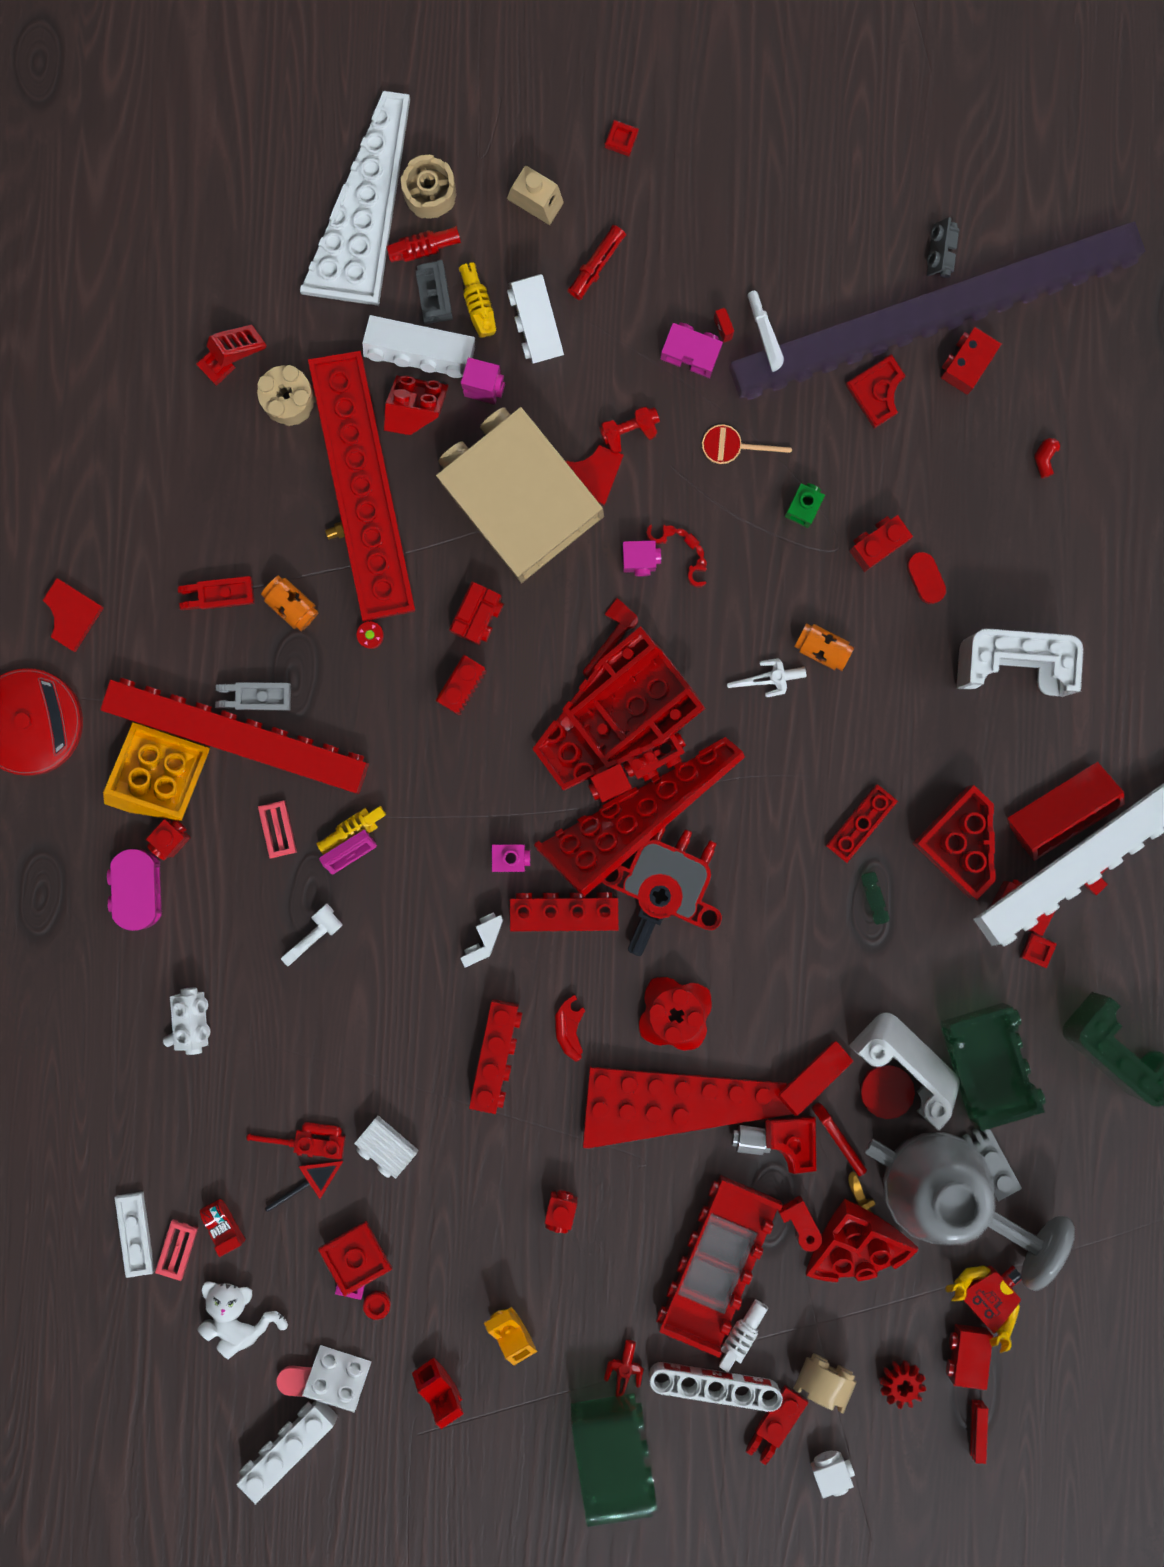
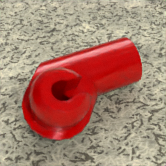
[1035,438,1060,479]

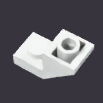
[461,912,504,968]

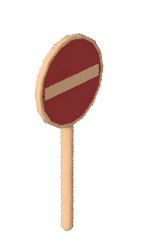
[702,424,792,464]

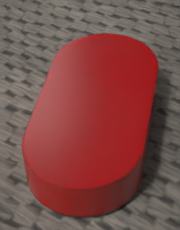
[907,552,946,604]

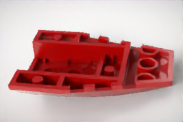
[533,626,705,791]

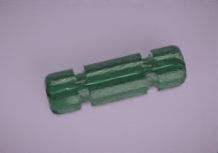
[861,872,890,925]

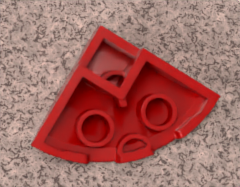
[806,1199,918,1282]

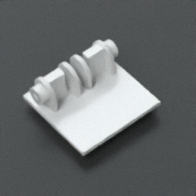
[302,1345,372,1412]

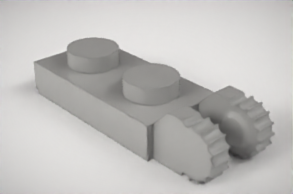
[215,683,291,711]

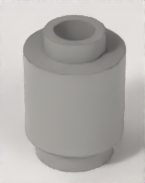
[731,1125,771,1155]

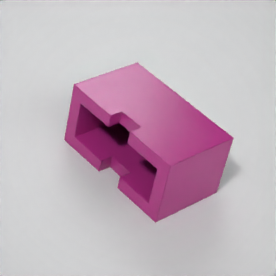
[660,323,723,378]
[461,357,505,405]

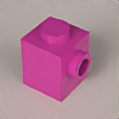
[623,541,661,576]
[492,845,530,872]

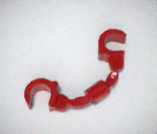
[646,524,707,588]

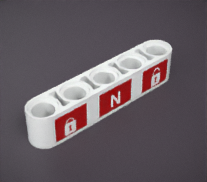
[649,1362,782,1412]

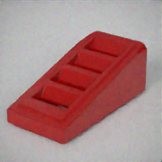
[207,325,267,367]

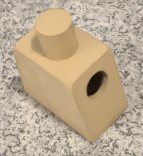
[507,166,564,225]

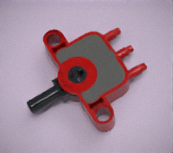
[602,826,722,956]

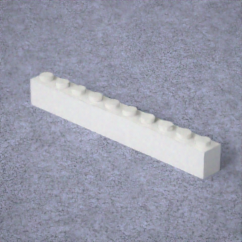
[973,783,1164,947]

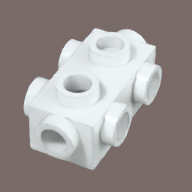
[163,988,210,1055]

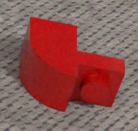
[412,1358,464,1429]

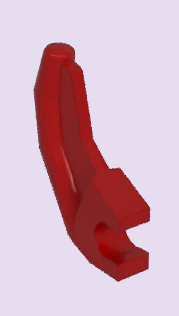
[555,994,585,1062]

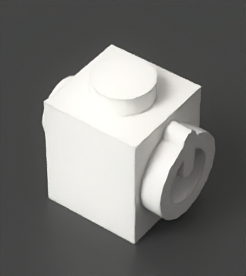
[810,1451,855,1498]

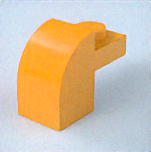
[484,1307,537,1365]

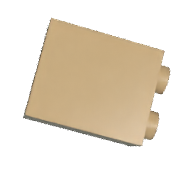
[436,407,604,583]

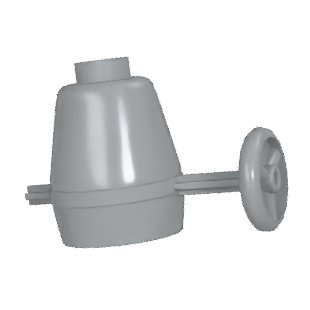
[864,1132,1075,1291]

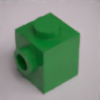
[785,483,825,528]

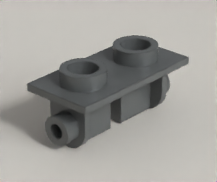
[927,217,960,278]

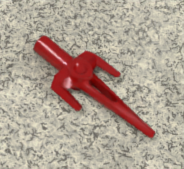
[604,1340,644,1420]

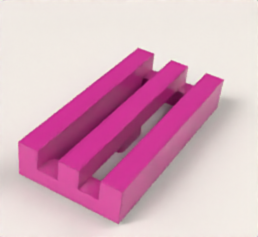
[319,829,377,874]

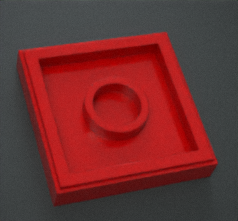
[318,1221,392,1297]

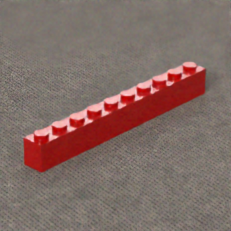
[100,677,369,794]

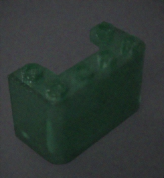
[1063,992,1164,1107]
[941,1003,1046,1131]
[571,1393,658,1528]

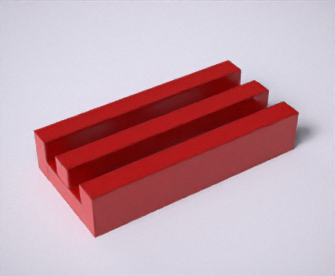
[970,1400,988,1464]

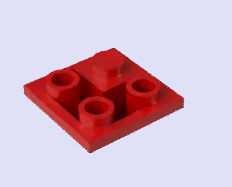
[384,376,449,435]

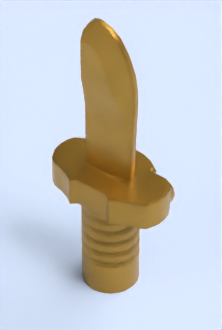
[849,1171,875,1212]

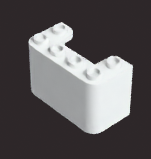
[957,629,1083,697]

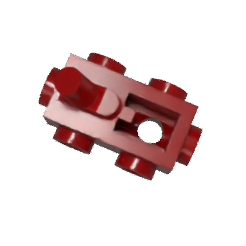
[623,732,686,782]

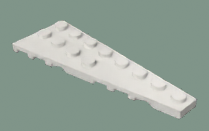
[300,91,410,306]

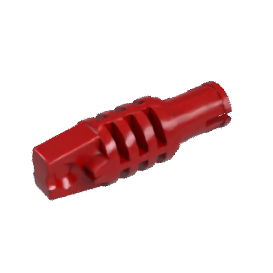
[386,226,461,262]

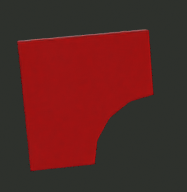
[846,354,906,429]
[565,445,624,506]
[43,578,104,652]
[766,1116,816,1174]

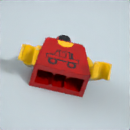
[945,1265,1022,1353]

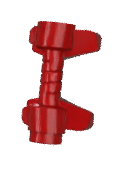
[599,407,660,453]

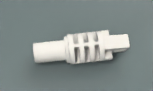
[719,1299,768,1373]

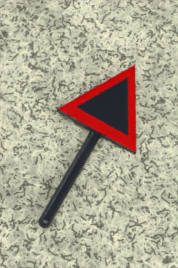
[265,1160,344,1212]

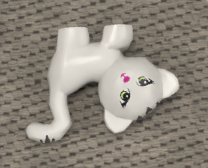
[197,1281,288,1359]

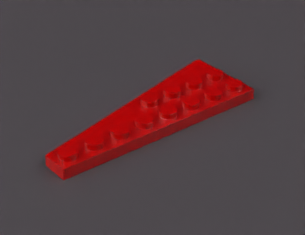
[534,737,745,896]
[583,1067,802,1148]

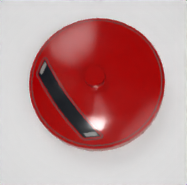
[0,669,83,776]

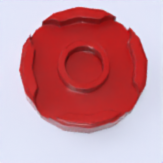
[860,1064,915,1119]

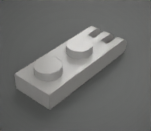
[962,1123,1022,1201]

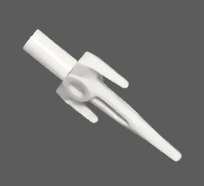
[727,658,806,697]

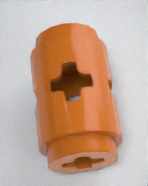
[261,575,319,631]
[794,623,855,671]

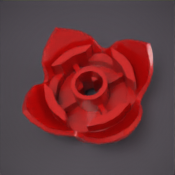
[639,977,712,1051]

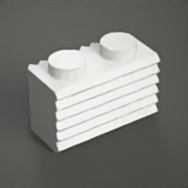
[354,1116,418,1179]

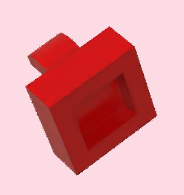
[196,351,235,386]

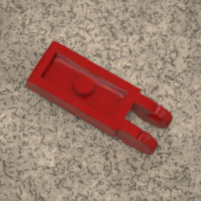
[178,576,255,610]
[745,1385,808,1465]

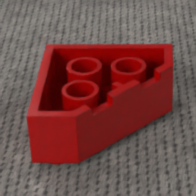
[912,785,996,900]

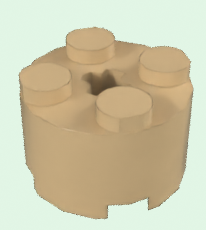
[401,154,456,218]
[257,365,316,426]
[794,1353,857,1413]

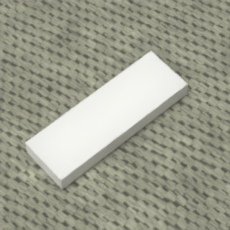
[115,1192,155,1278]

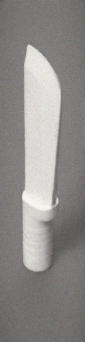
[747,291,784,372]

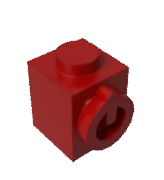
[146,819,191,861]
[545,1190,578,1233]

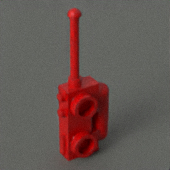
[246,1122,346,1159]

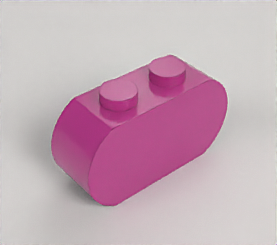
[107,849,162,931]

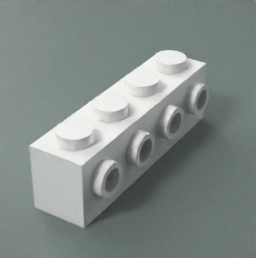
[363,315,475,378]
[236,1400,338,1504]

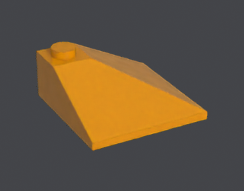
[103,722,210,821]

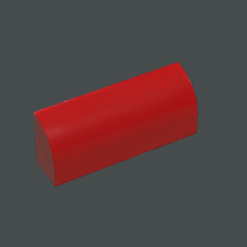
[1007,762,1125,861]

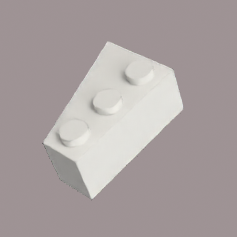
[507,274,564,364]

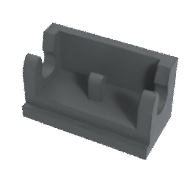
[415,260,453,324]

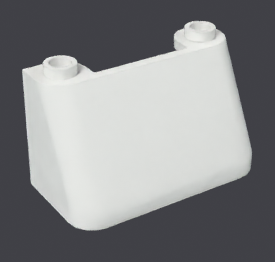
[849,1013,960,1130]

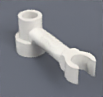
[281,903,343,966]

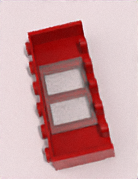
[656,1175,783,1358]

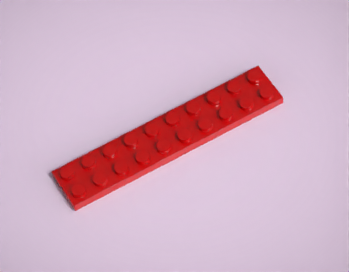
[308,351,415,622]

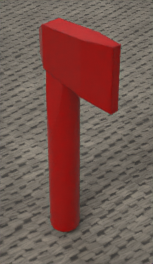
[583,598,639,678]

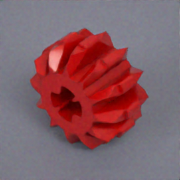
[879,1360,926,1409]

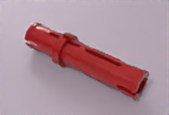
[567,225,626,300]

